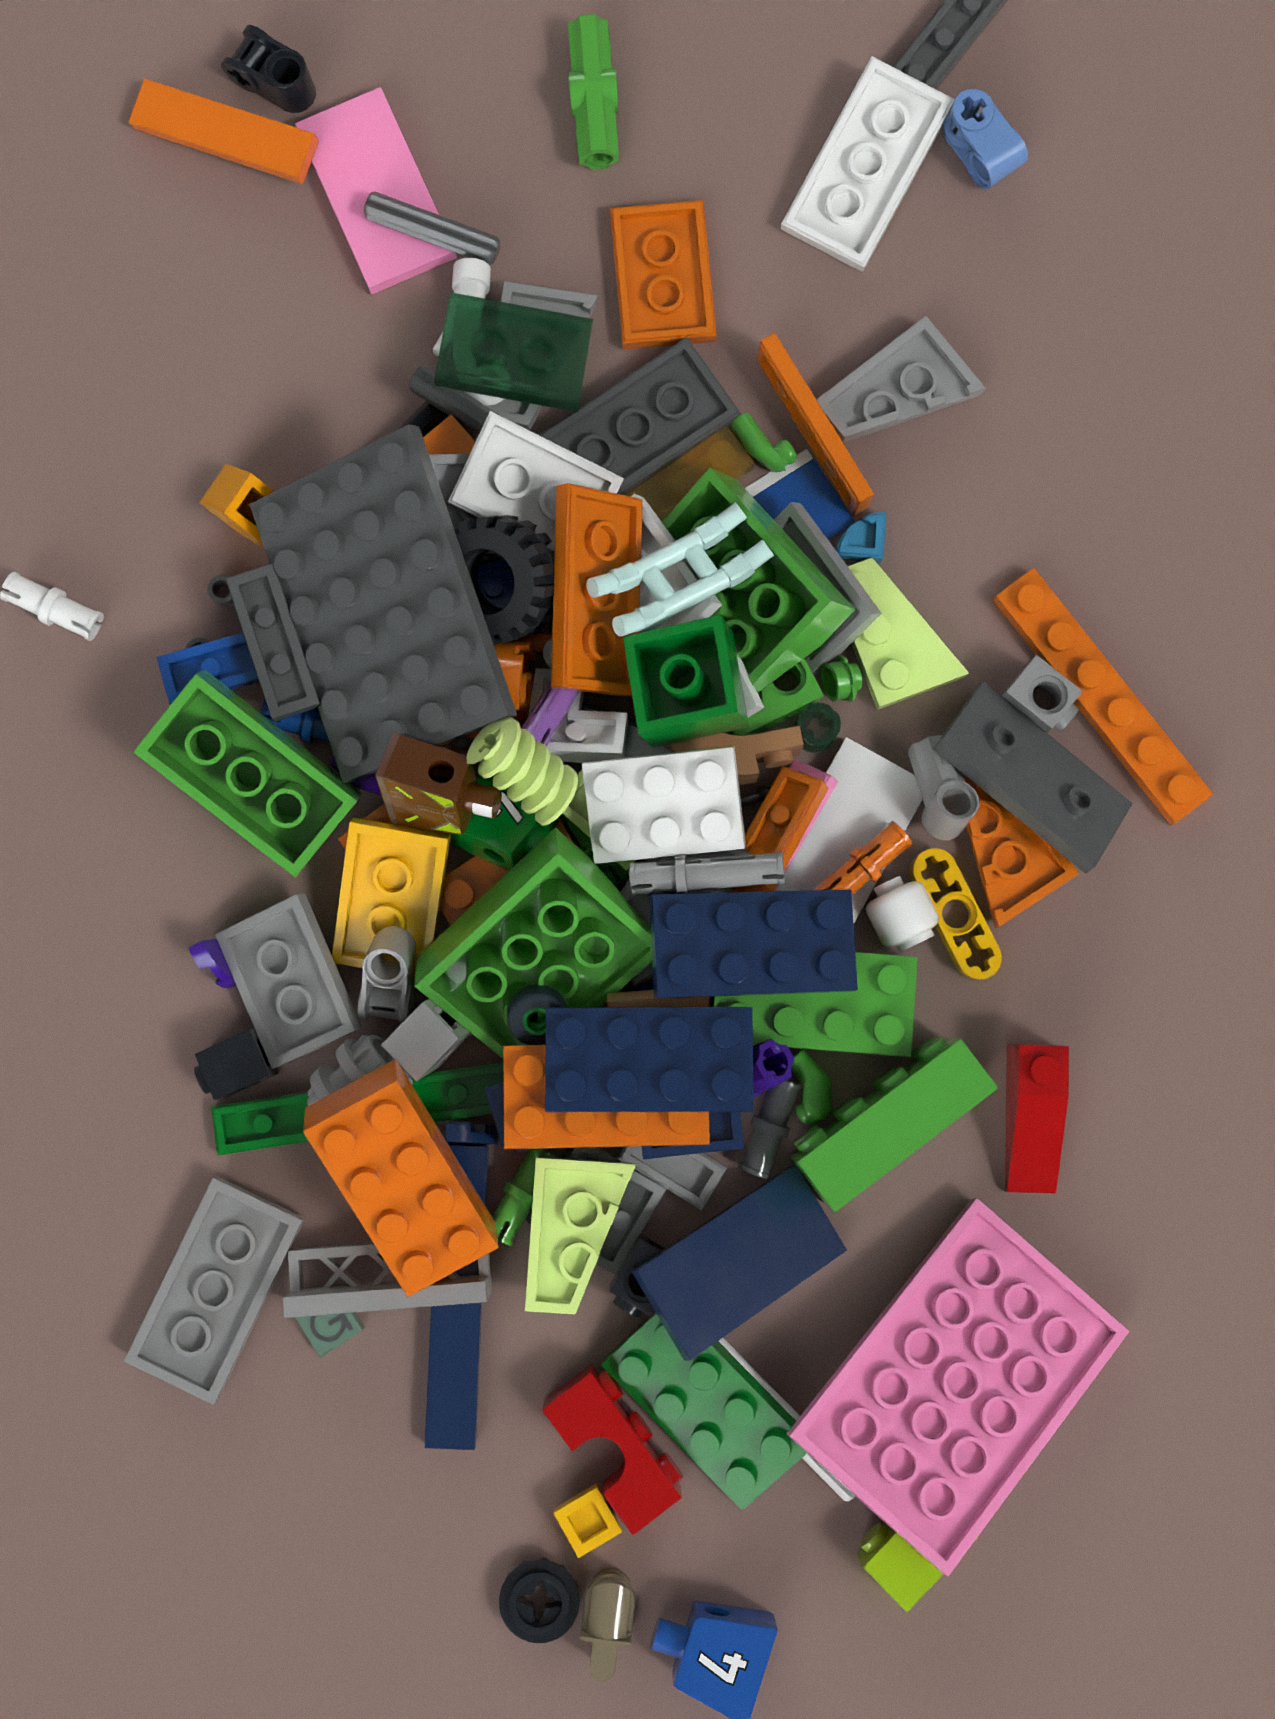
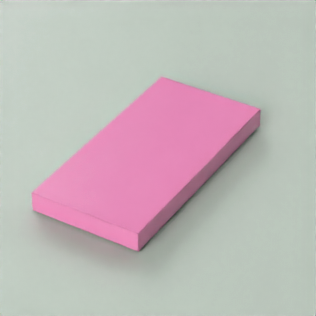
[295,87,457,295]

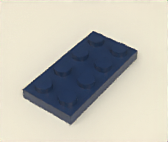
[649,889,858,999]
[545,1007,754,1113]

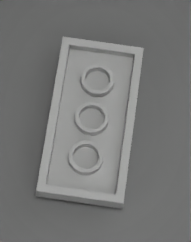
[124,1176,306,1405]

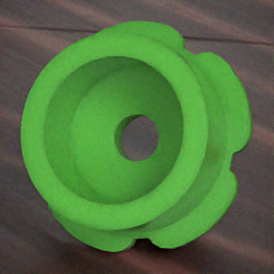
[821,655,862,702]

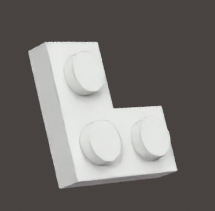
[528,668,629,763]

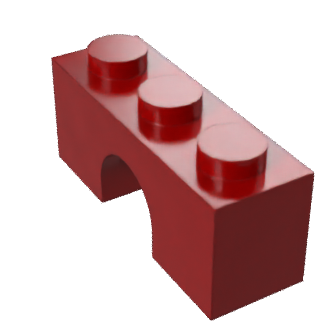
[542,1364,683,1535]

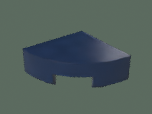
[445,1121,499,1145]

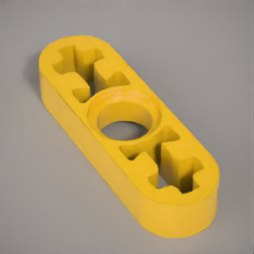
[910,848,1002,980]

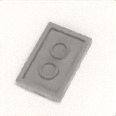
[215,893,363,1069]

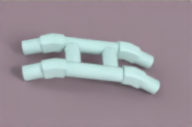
[586,502,774,636]

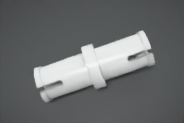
[0,572,104,641]

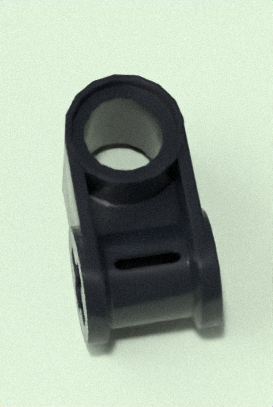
[221,24,316,113]

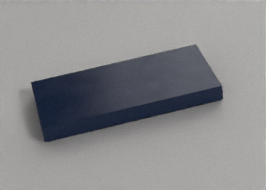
[632,1164,847,1361]

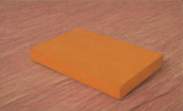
[610,200,717,350]

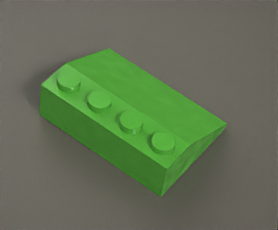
[662,467,855,693]
[414,828,652,1059]

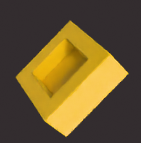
[553,1482,622,1558]

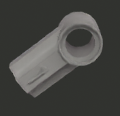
[908,735,980,840]

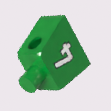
[446,775,559,871]

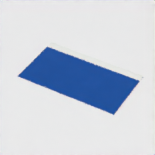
[745,449,856,540]

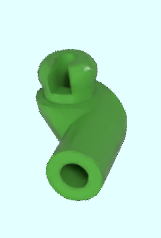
[731,413,797,472]
[791,1049,832,1125]

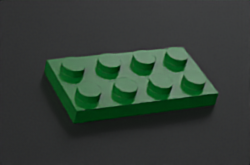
[601,1313,807,1510]

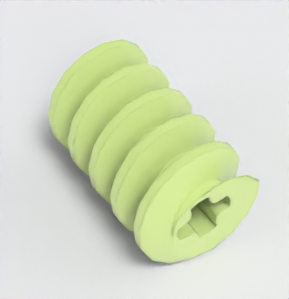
[466,717,578,826]

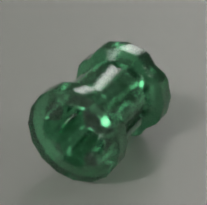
[794,702,841,753]

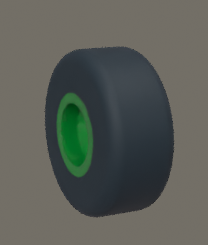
[507,984,567,1045]

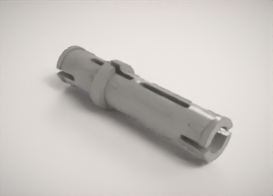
[629,851,785,895]

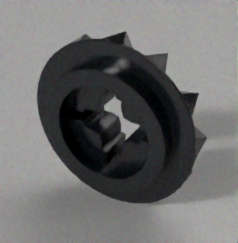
[499,1557,580,1643]

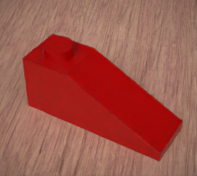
[1005,1044,1069,1194]

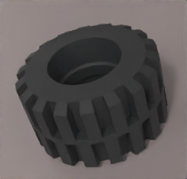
[454,515,555,645]

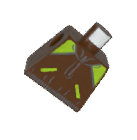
[375,733,502,835]

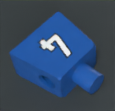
[650,1601,778,1719]

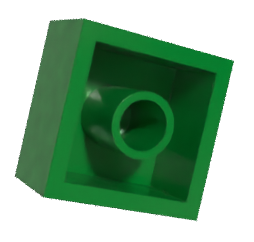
[623,614,749,748]

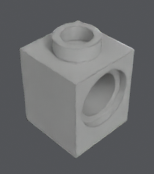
[1001,655,1083,733]

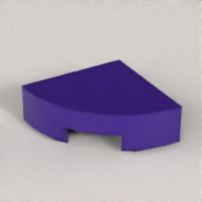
[189,939,237,989]

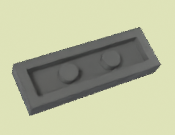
[226,563,321,722]

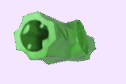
[568,14,619,170]

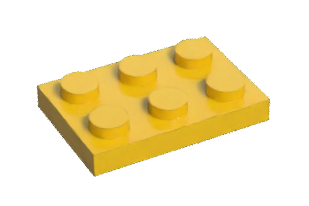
[332,817,451,977]

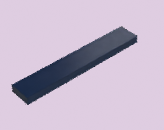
[425,1144,489,1450]

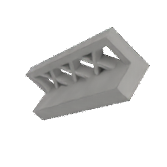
[283,1243,492,1318]

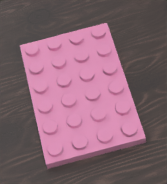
[787,1198,1130,1576]

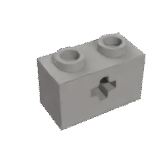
[381,999,472,1082]

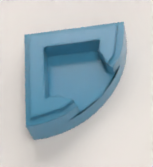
[836,512,886,563]

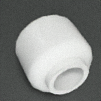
[866,876,939,952]

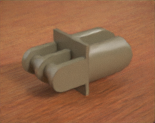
[580,1568,635,1682]

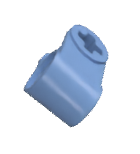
[943,89,1028,190]

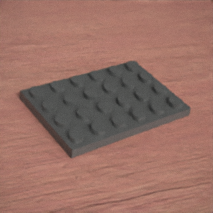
[250,424,517,783]

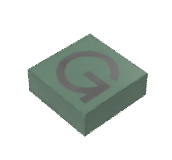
[295,1312,365,1358]

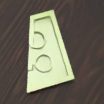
[848,558,969,710]
[525,1156,636,1314]

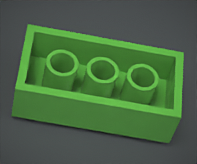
[133,670,361,877]
[711,952,918,1057]
[789,1036,998,1212]

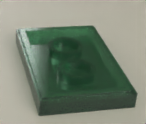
[434,292,593,412]

